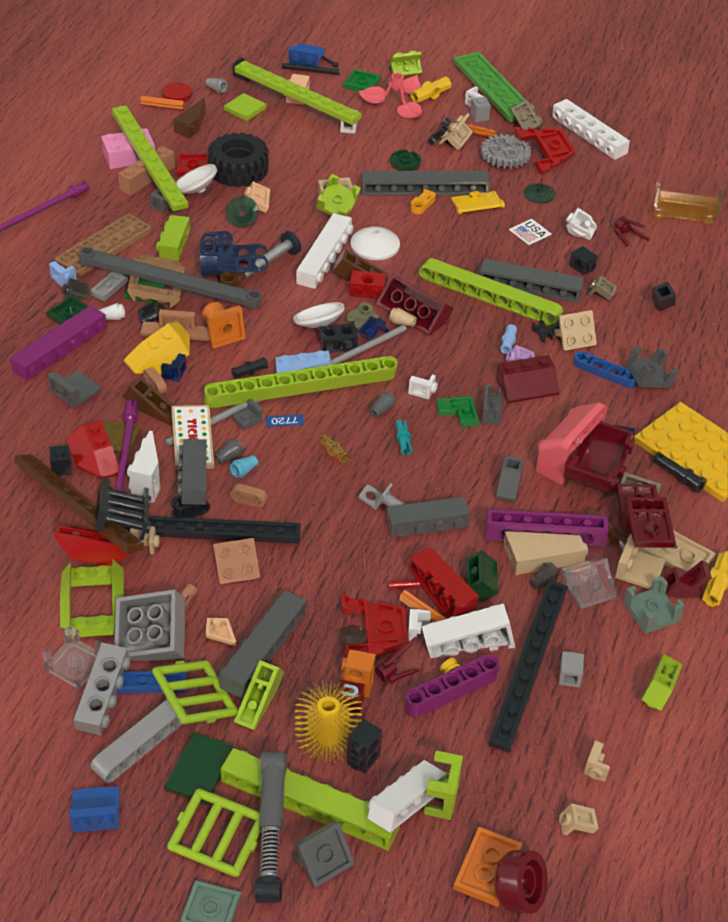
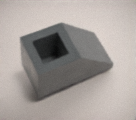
[496,456,525,502]

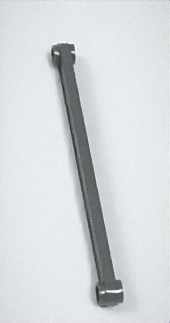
[79,246,262,309]

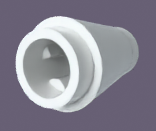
[99,303,125,320]

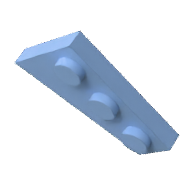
[276,350,331,373]

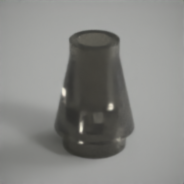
[529,562,560,590]

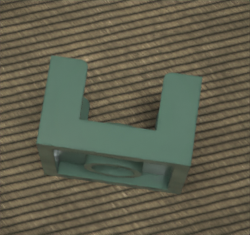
[623,576,685,634]

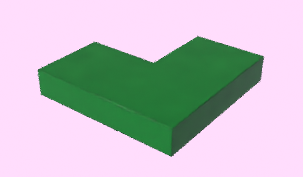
[436,396,479,428]

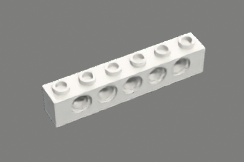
[552,99,630,160]

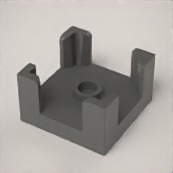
[626,347,679,389]

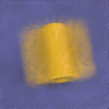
[295,681,362,763]

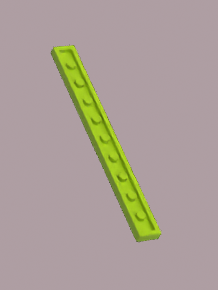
[235,61,362,125]
[111,105,188,211]

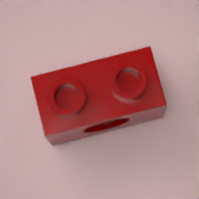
[349,270,386,299]

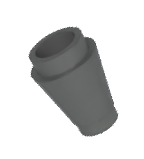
[369,392,396,418]
[214,439,244,464]

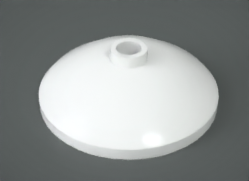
[175,164,217,194]
[350,226,400,260]
[293,302,345,330]

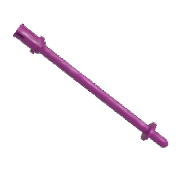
[0,181,90,232]
[112,400,138,508]

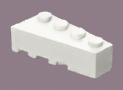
[422,604,516,658]

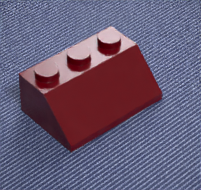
[496,355,559,404]

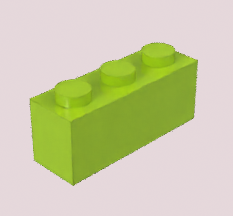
[156,215,190,261]

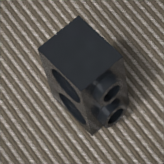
[319,323,358,353]
[347,719,382,774]

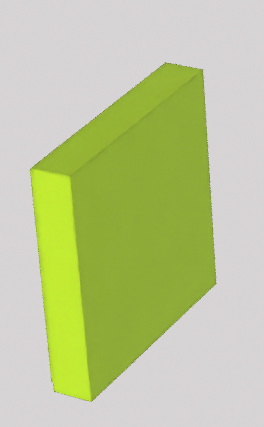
[224,93,266,121]

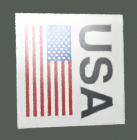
[509,219,552,245]

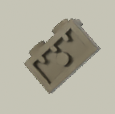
[511,99,543,130]

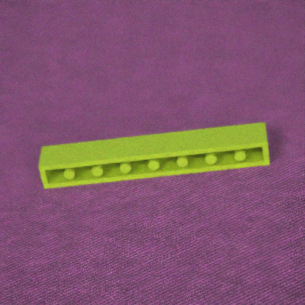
[221,748,400,851]

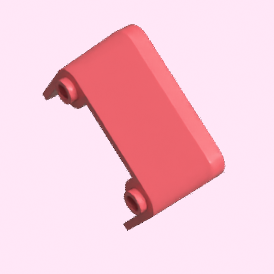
[536,402,607,485]

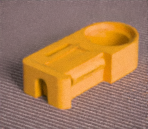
[410,189,436,214]

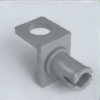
[358,483,404,510]

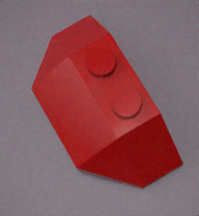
[66,420,119,479]
[54,525,135,566]

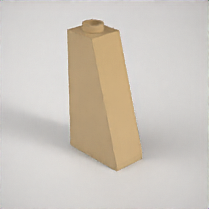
[503,531,588,575]

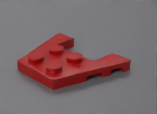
[514,127,576,175]
[341,594,409,658]

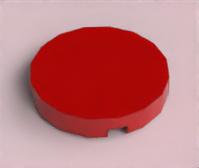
[162,82,192,102]

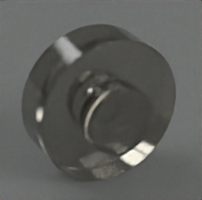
[339,625,367,644]

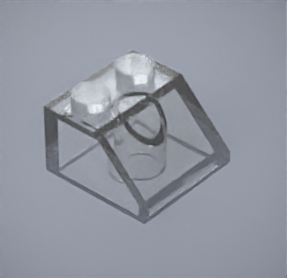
[561,557,617,609]

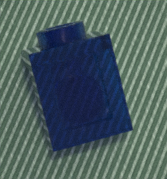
[357,316,389,340]
[161,353,187,382]

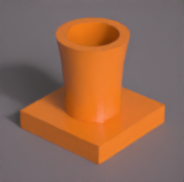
[202,302,245,349]

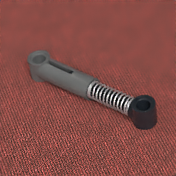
[255,751,287,903]

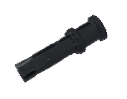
[653,452,707,493]

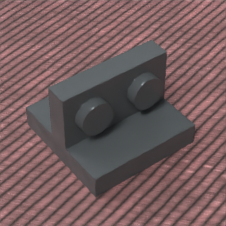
[291,820,355,888]

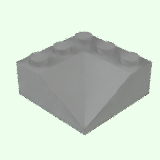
[114,589,185,661]

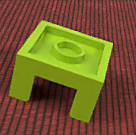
[316,174,361,217]
[424,750,463,820]

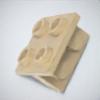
[438,113,473,150]
[554,310,597,350]

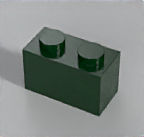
[466,550,498,602]

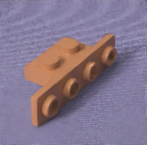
[141,309,210,341]

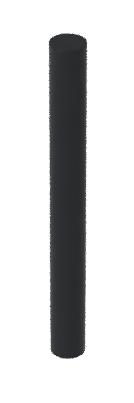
[282,63,340,75]

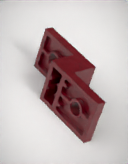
[616,484,676,548]

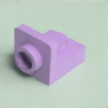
[506,345,535,362]

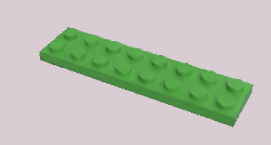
[453,52,536,122]

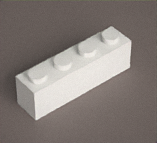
[367,760,447,833]

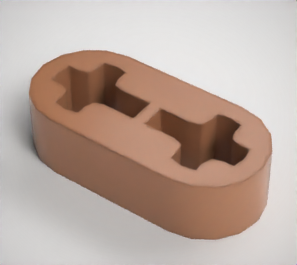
[143,367,167,394]
[230,483,268,508]

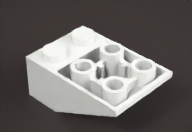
[127,431,161,503]

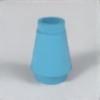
[229,455,258,478]

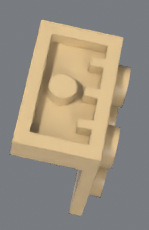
[615,534,665,590]

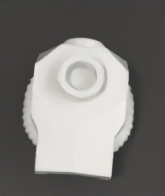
[566,208,597,240]

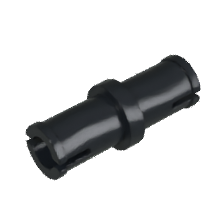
[231,357,268,379]

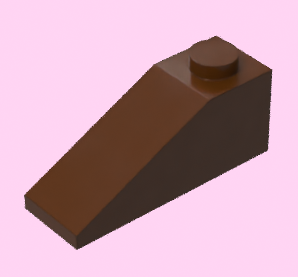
[174,99,206,138]
[332,249,388,281]
[122,376,174,425]

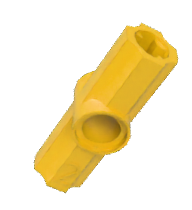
[410,76,451,103]
[702,551,728,607]

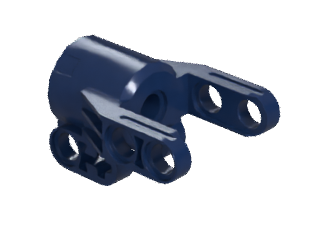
[199,231,268,277]

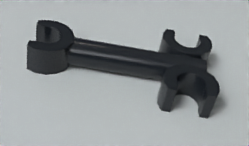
[428,117,451,145]
[531,320,560,343]

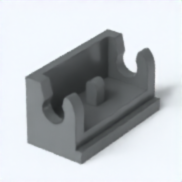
[482,384,503,426]

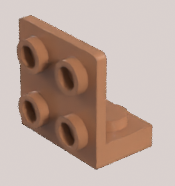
[212,538,260,584]

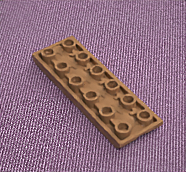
[55,213,152,276]

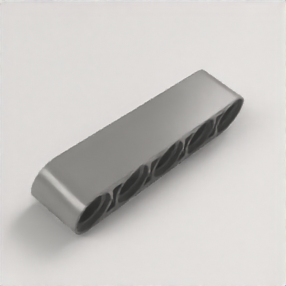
[90,700,188,783]

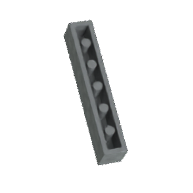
[480,259,584,303]
[218,591,307,698]

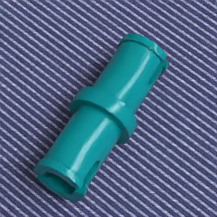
[395,419,413,455]

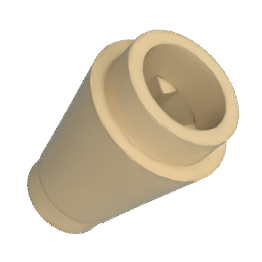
[389,308,417,327]

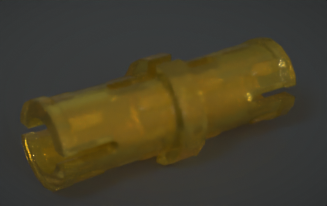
[318,434,351,464]

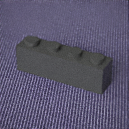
[178,439,207,505]
[386,497,470,538]

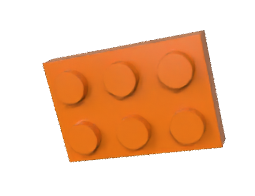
[453,827,523,907]

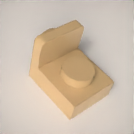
[130,527,160,554]
[584,741,610,782]
[559,803,599,835]

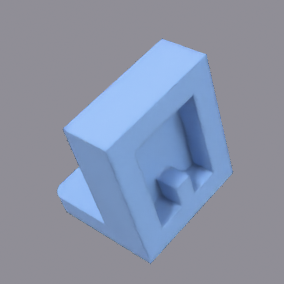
[49,261,77,287]

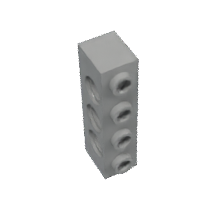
[74,643,131,736]

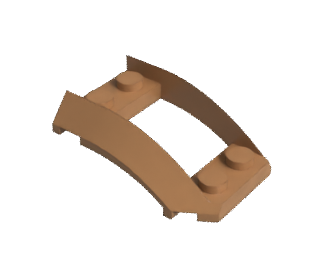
[127,254,185,309]

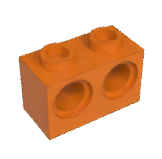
[341,650,376,698]

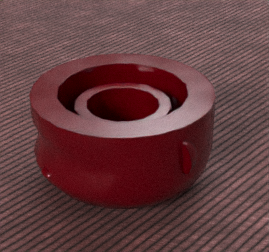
[494,850,548,914]

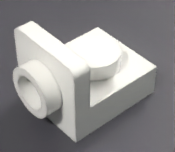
[465,86,484,107]
[408,374,438,399]
[408,609,431,643]

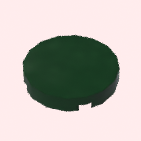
[390,149,421,171]

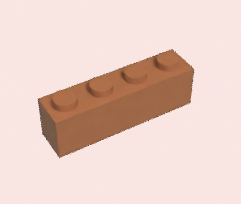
[118,146,175,196]

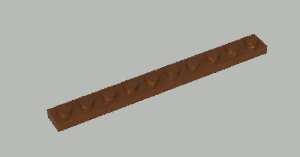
[14,454,144,554]

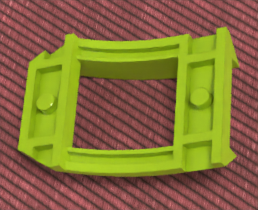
[60,559,124,638]

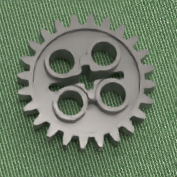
[481,134,531,169]

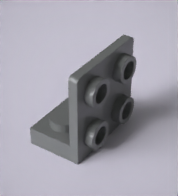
[47,371,101,408]

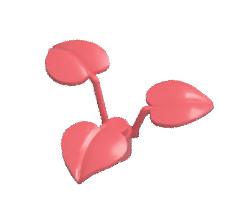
[359,72,422,118]

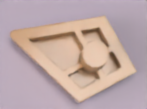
[206,618,236,646]

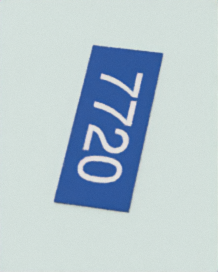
[266,414,304,427]

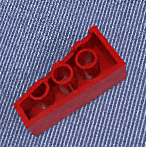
[408,547,479,619]

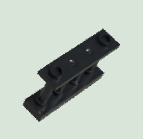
[94,477,151,541]

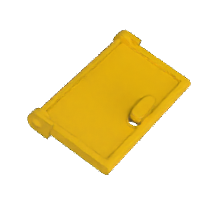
[451,191,505,214]

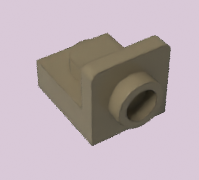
[588,275,617,300]

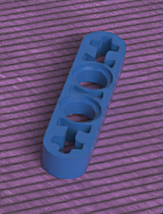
[573,351,638,388]

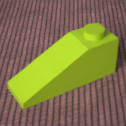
[642,654,683,711]
[234,660,285,730]

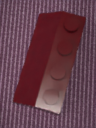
[376,274,454,335]

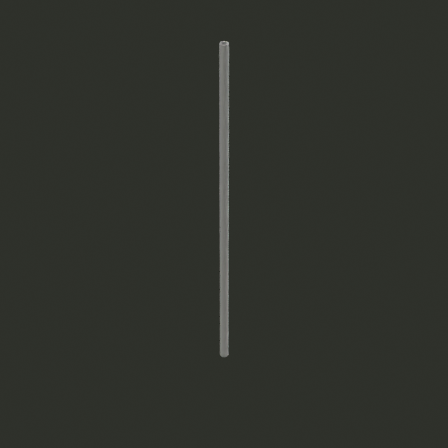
[165,325,407,446]

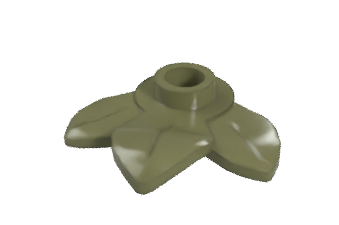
[346,303,380,332]

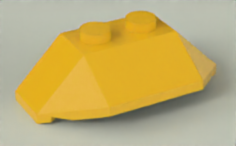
[124,322,190,375]

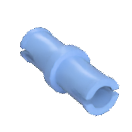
[500,324,517,354]

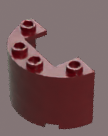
[564,421,635,493]

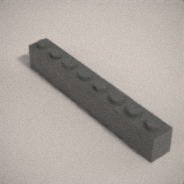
[361,171,490,195]

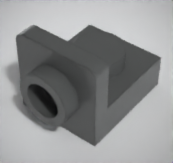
[233,399,263,431]

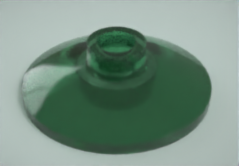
[524,183,555,204]
[226,196,259,228]

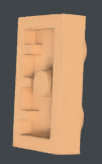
[243,182,270,213]

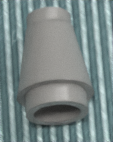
[206,78,228,93]

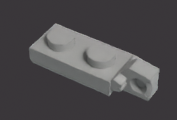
[90,271,130,302]

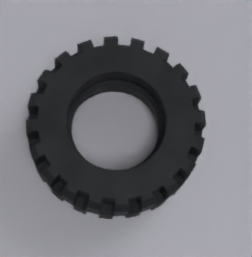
[208,132,269,187]

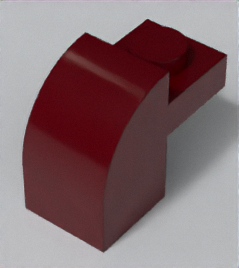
[663,560,712,599]

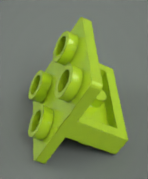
[388,51,422,77]

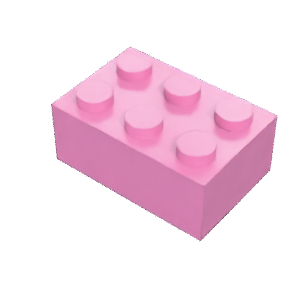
[101,128,155,169]

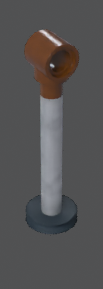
[220,231,302,287]

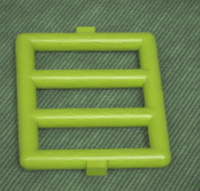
[152,660,238,724]
[167,788,261,877]

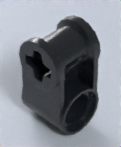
[171,496,210,518]

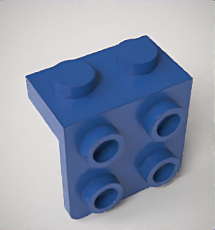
[289,43,325,67]
[69,786,120,833]

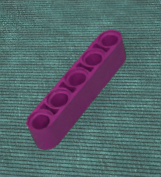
[405,655,499,717]

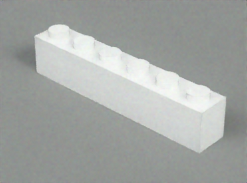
[296,213,354,289]

